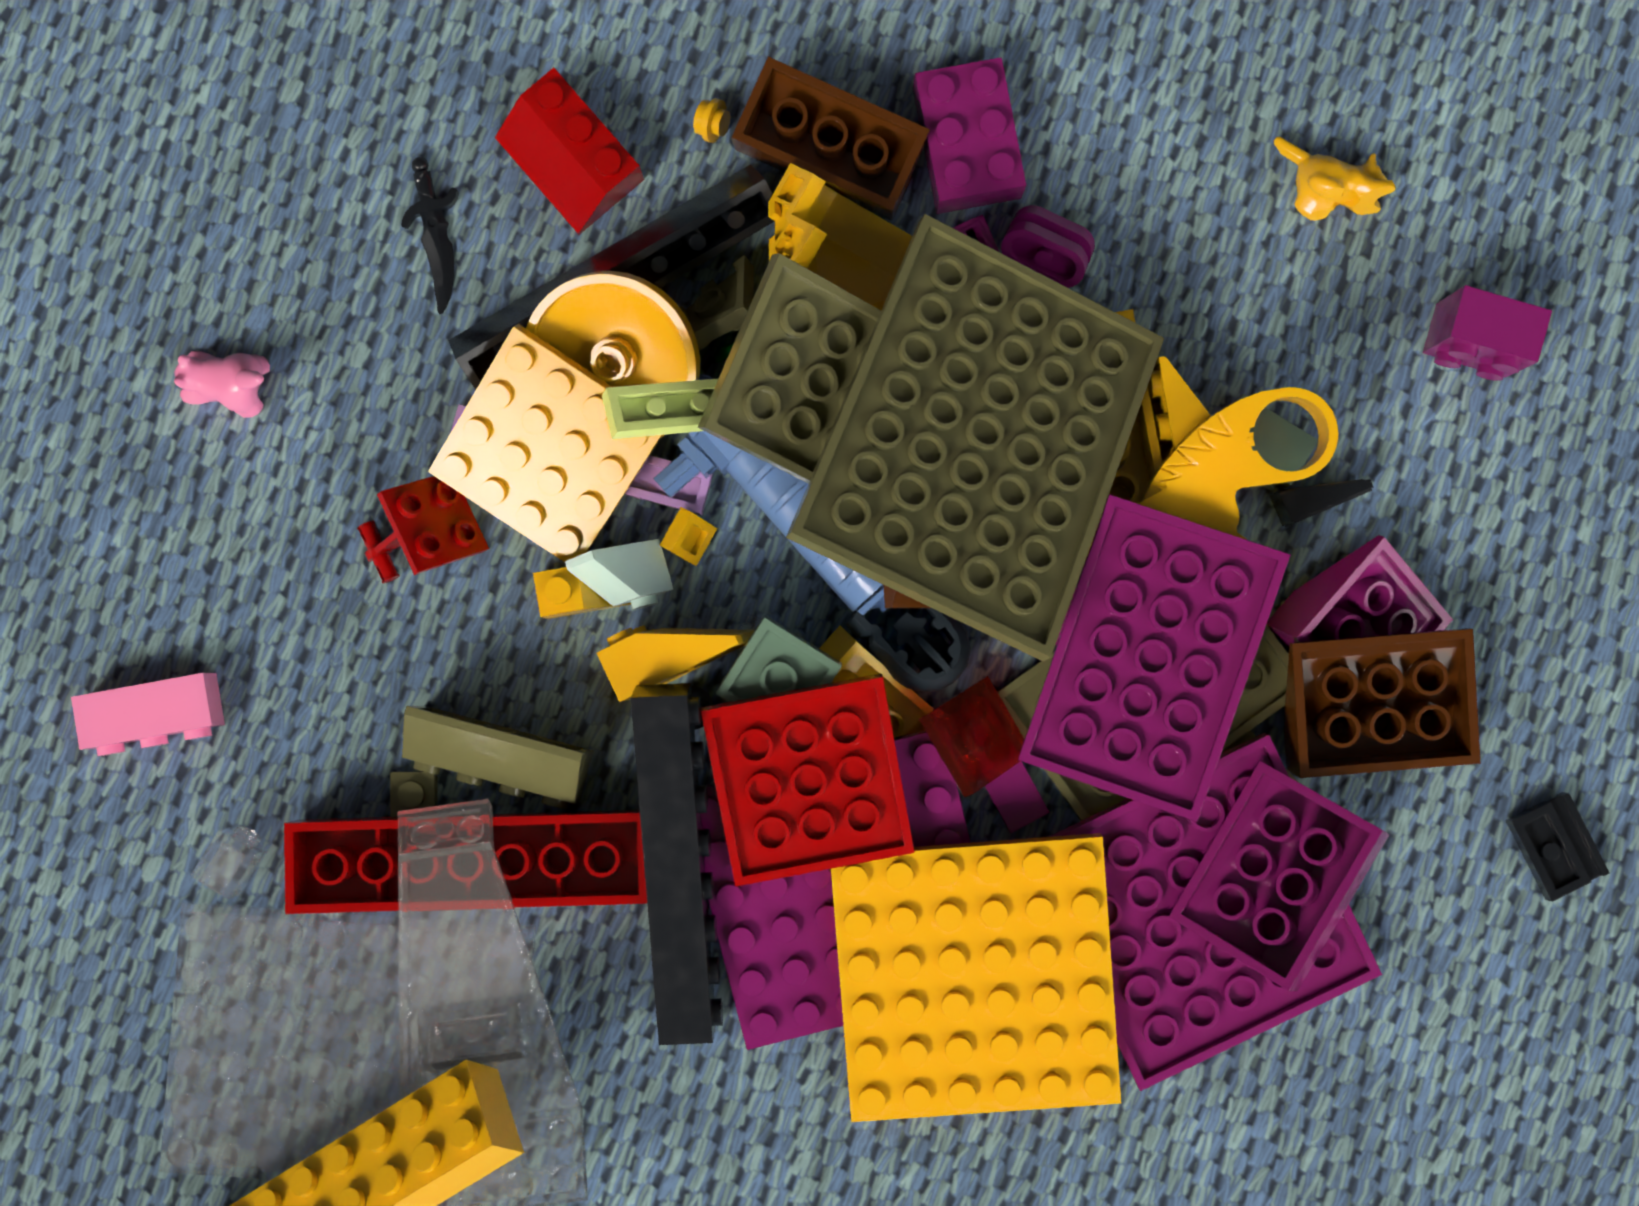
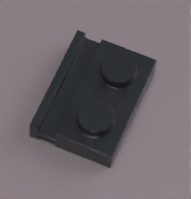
[1505,792,1609,902]

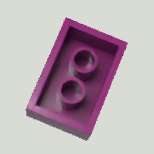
[913,57,1027,214]

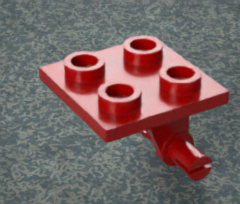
[357,476,489,584]

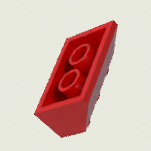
[495,67,644,235]

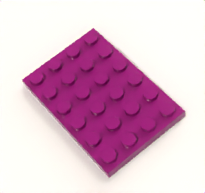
[1018,494,1291,822]

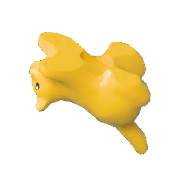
[1274,137,1396,221]

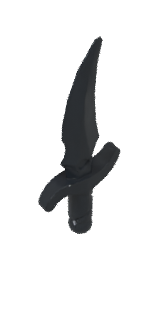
[401,157,459,314]

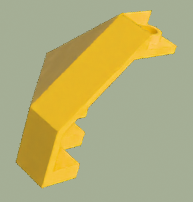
[768,163,912,310]

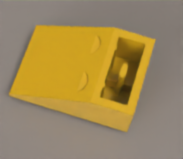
[1148,356,1211,462]

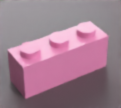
[71,673,225,756]

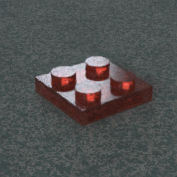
[919,676,1024,797]

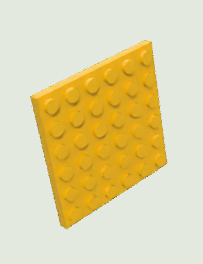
[831,833,1121,1122]

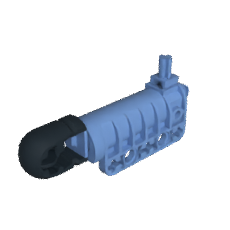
[653,374,971,693]

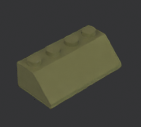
[402,706,594,809]

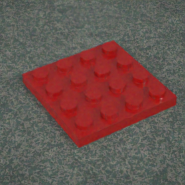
[701,673,915,887]

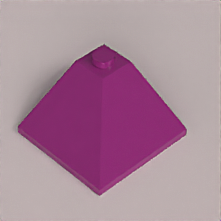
[1267,535,1453,649]

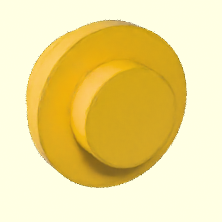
[693,98,731,143]

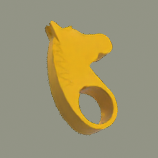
[1137,387,1338,540]

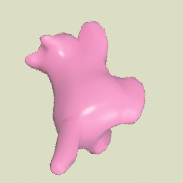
[174,351,270,418]

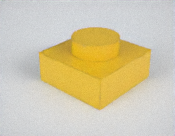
[660,507,718,566]

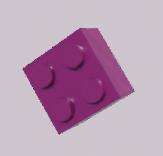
[1423,285,1552,381]

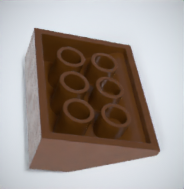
[1284,628,1481,778]

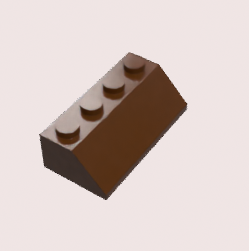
[731,56,930,221]

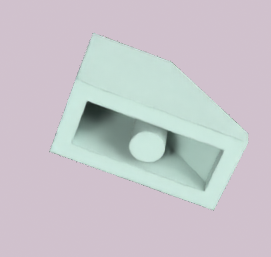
[565,539,673,610]

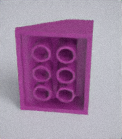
[1169,761,1389,991]

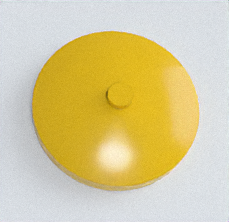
[526,271,700,438]

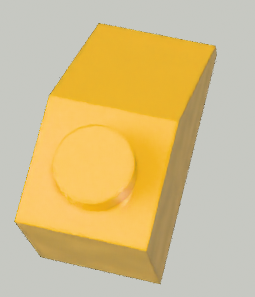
[533,567,631,619]

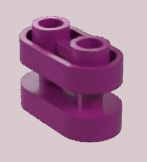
[1001,205,1095,288]

